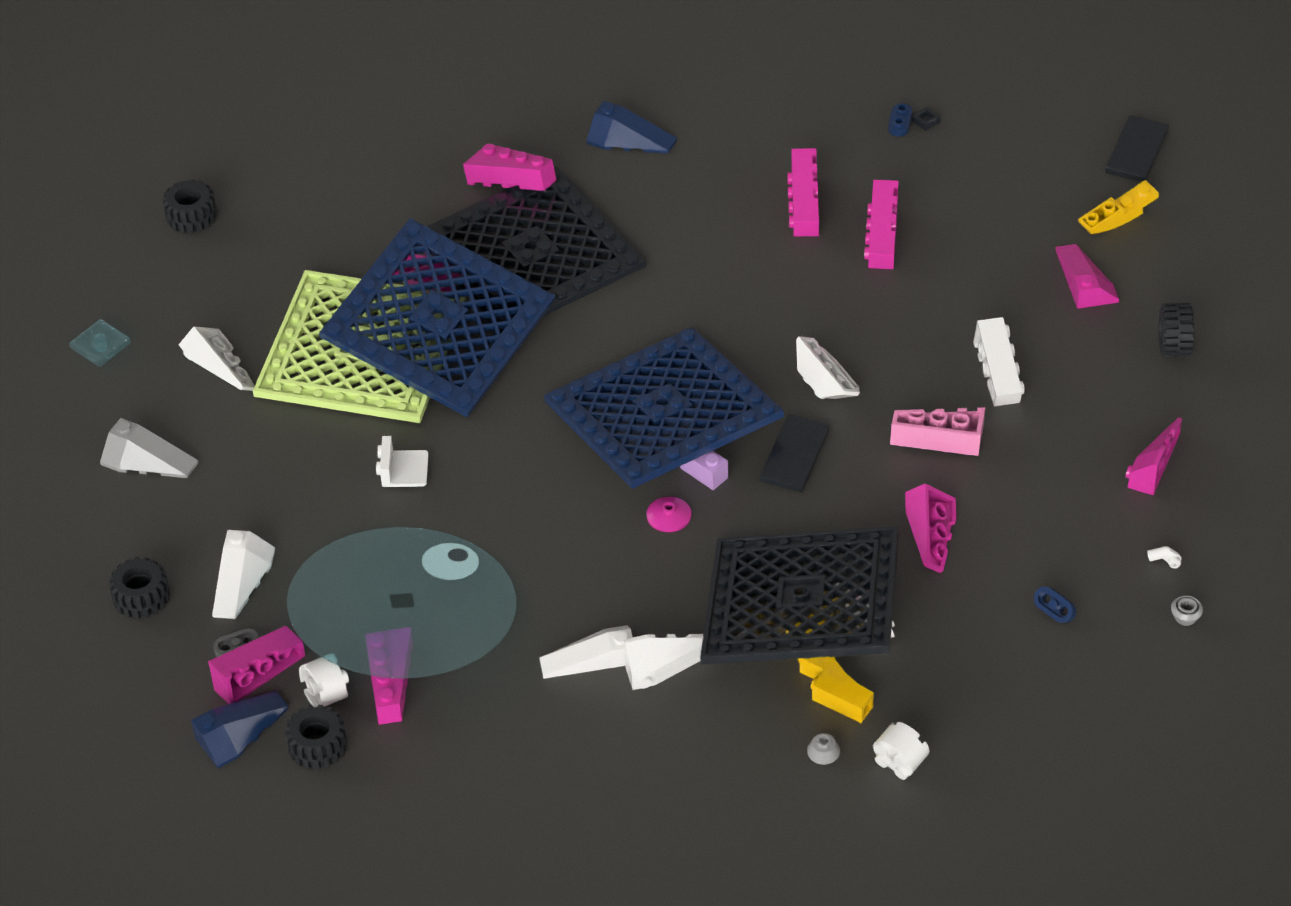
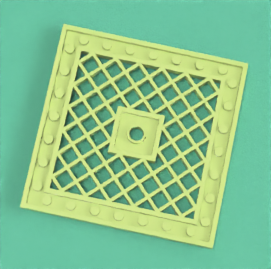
[253,270,467,423]

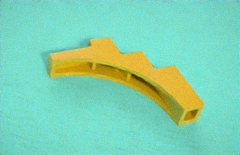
[786,597,874,723]

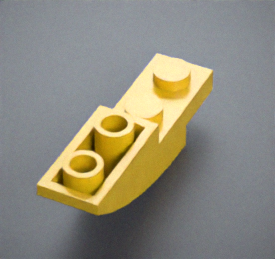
[1078,180,1159,234]

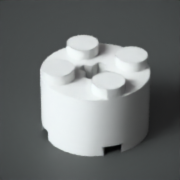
[299,654,349,707]
[873,722,929,780]

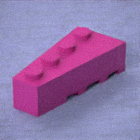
[787,148,819,236]
[864,180,898,269]
[365,627,413,725]

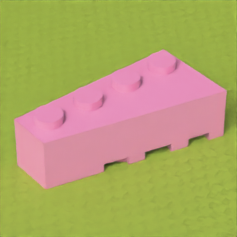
[890,408,985,456]

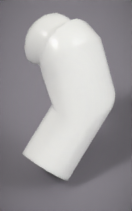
[1147,546,1181,568]

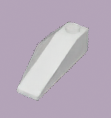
[179,326,255,391]
[540,625,633,679]

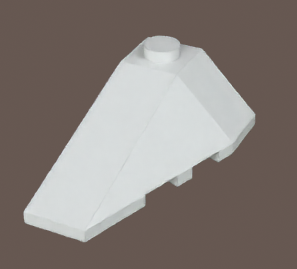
[212,530,275,619]
[624,634,703,690]

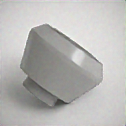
[1171,595,1203,626]
[807,733,840,765]

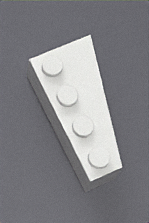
[973,317,1025,406]

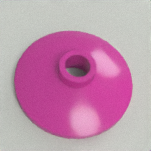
[647,497,692,532]

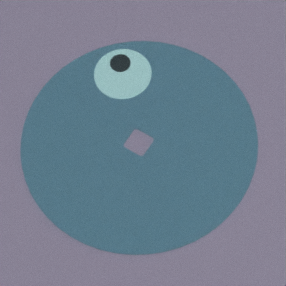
[287,527,516,678]

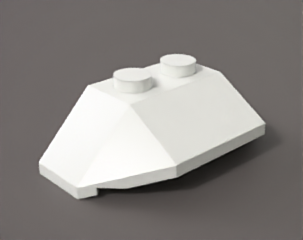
[796,336,860,399]

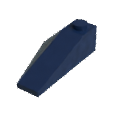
[586,101,677,153]
[191,691,289,768]

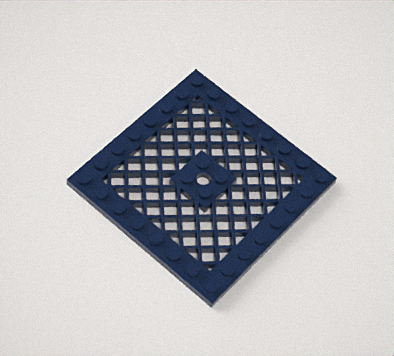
[319,218,555,418]
[544,327,784,489]

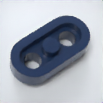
[888,103,912,137]
[1034,587,1076,623]

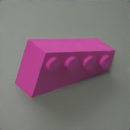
[463,143,556,191]
[208,626,305,704]

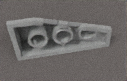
[100,418,199,478]

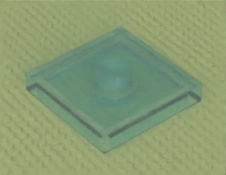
[69,319,131,367]

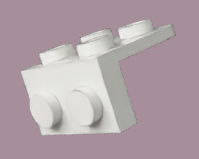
[376,436,429,487]

